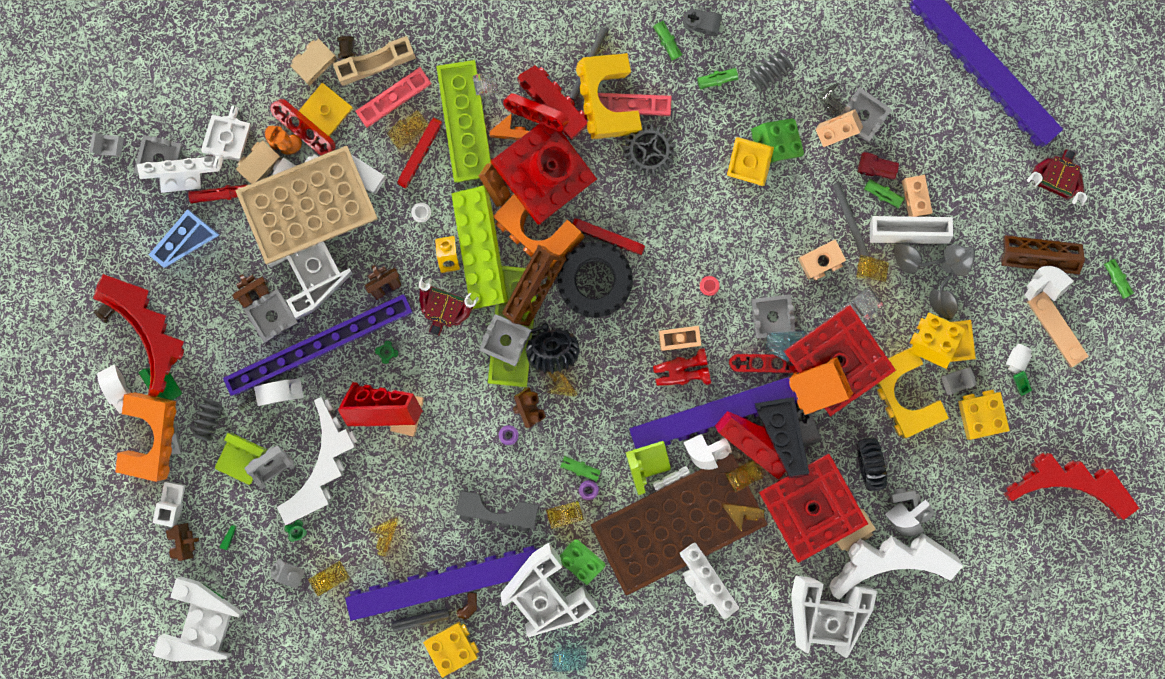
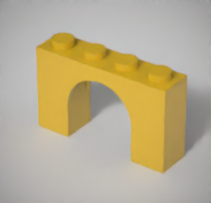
[576,53,642,139]
[877,347,949,439]

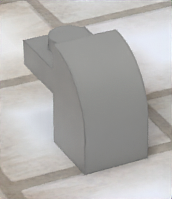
[885,500,935,536]

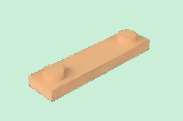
[1027,291,1089,367]

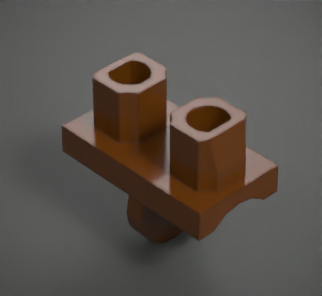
[364,265,401,300]
[232,274,270,308]
[512,387,546,428]
[166,523,200,561]

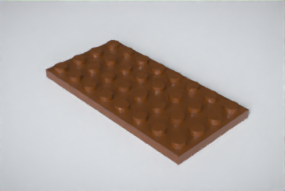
[590,454,768,596]

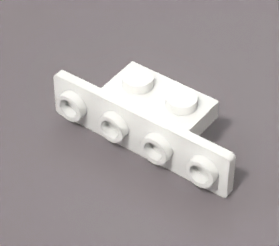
[137,156,220,193]
[680,543,739,619]

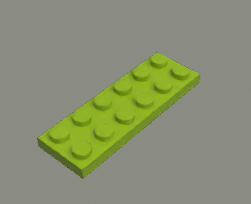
[436,60,491,183]
[451,185,508,309]
[488,266,536,387]

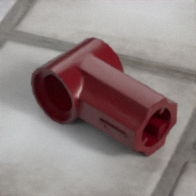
[857,152,899,180]

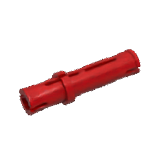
[188,184,248,204]

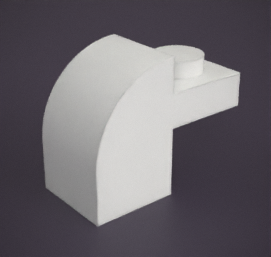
[1024,266,1073,301]
[97,364,131,414]
[254,378,304,406]
[684,434,732,470]
[153,481,186,527]

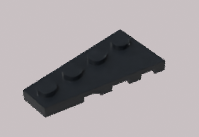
[754,397,809,478]

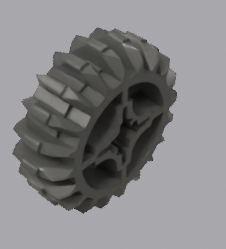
[623,124,676,177]

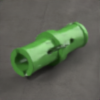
[653,20,683,61]
[697,68,738,90]
[864,178,904,209]
[1103,259,1134,299]
[560,456,601,482]

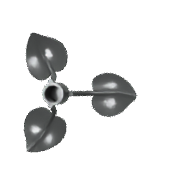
[894,243,975,320]

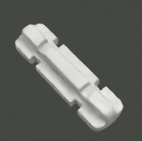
[653,466,690,491]

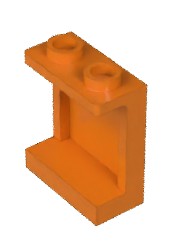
[789,357,853,415]

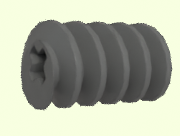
[750,51,794,93]
[188,396,224,441]

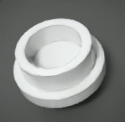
[411,203,431,222]

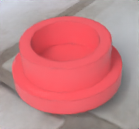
[700,276,719,296]

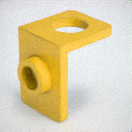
[435,236,460,273]

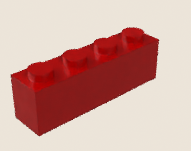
[517,65,588,141]
[338,382,423,427]
[715,411,786,480]

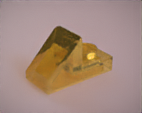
[387,110,428,150]
[856,255,889,282]
[547,371,578,397]
[726,459,764,492]
[546,501,584,529]
[723,503,764,531]
[369,517,399,557]
[308,561,350,596]

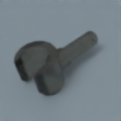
[238,389,256,410]

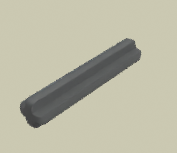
[391,608,450,632]

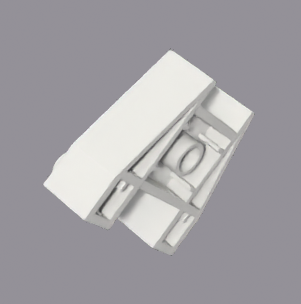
[268,242,352,320]
[501,543,596,637]
[153,576,243,661]
[791,576,877,658]

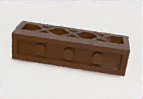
[1001,235,1085,275]
[502,245,566,327]

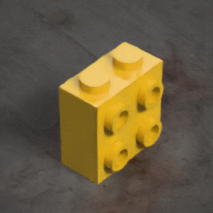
[910,313,965,369]
[958,389,1010,440]
[423,621,479,678]

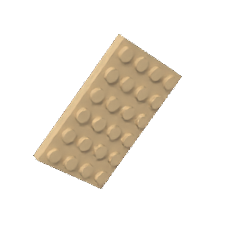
[235,146,378,265]

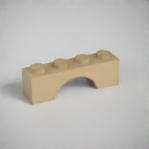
[333,36,416,86]

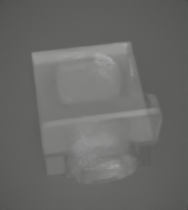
[473,74,499,98]

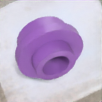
[499,425,519,445]
[579,480,599,500]

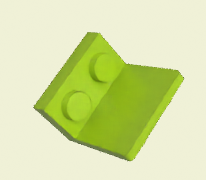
[215,433,268,485]
[625,441,671,495]

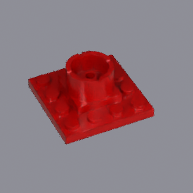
[490,124,597,225]
[784,305,896,417]
[758,453,868,563]

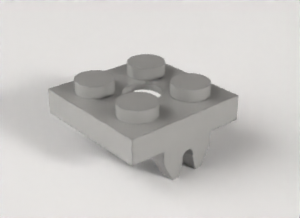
[840,87,892,143]
[134,135,183,180]
[244,289,299,343]
[751,294,796,339]
[479,314,532,366]
[245,445,295,489]

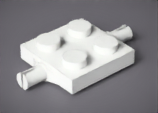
[201,106,251,170]

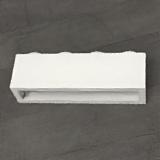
[870,216,953,244]

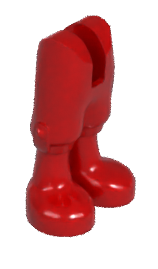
[653,348,711,386]

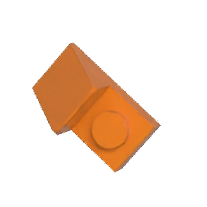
[490,114,529,140]

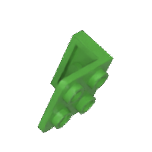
[751,118,804,164]
[560,539,605,585]

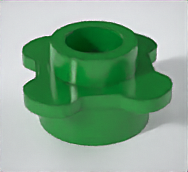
[375,340,399,364]
[284,520,307,542]

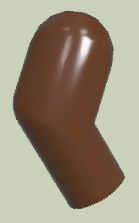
[457,592,477,620]

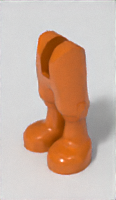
[265,126,302,155]

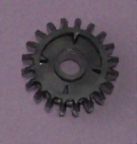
[526,327,580,375]
[857,438,887,491]

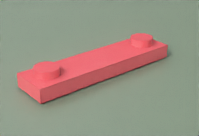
[355,67,432,128]
[598,93,671,116]

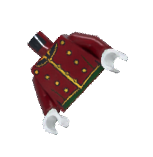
[1027,149,1087,206]
[419,277,479,336]

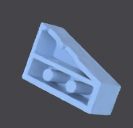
[149,209,219,268]

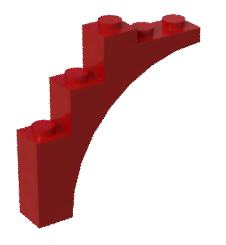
[93,274,185,398]
[1004,452,1140,520]

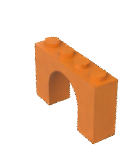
[493,194,585,268]
[115,392,176,482]

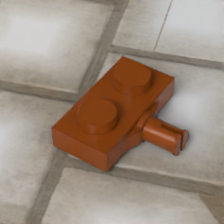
[478,163,511,207]

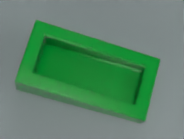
[1013,370,1032,396]
[219,525,237,550]

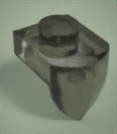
[818,83,845,116]

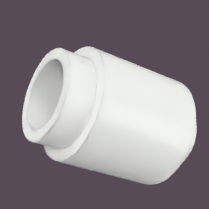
[1006,344,1032,374]

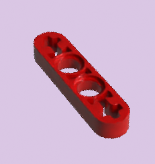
[503,93,569,131]
[270,99,336,156]
[397,117,443,189]
[572,218,645,255]
[729,354,799,373]

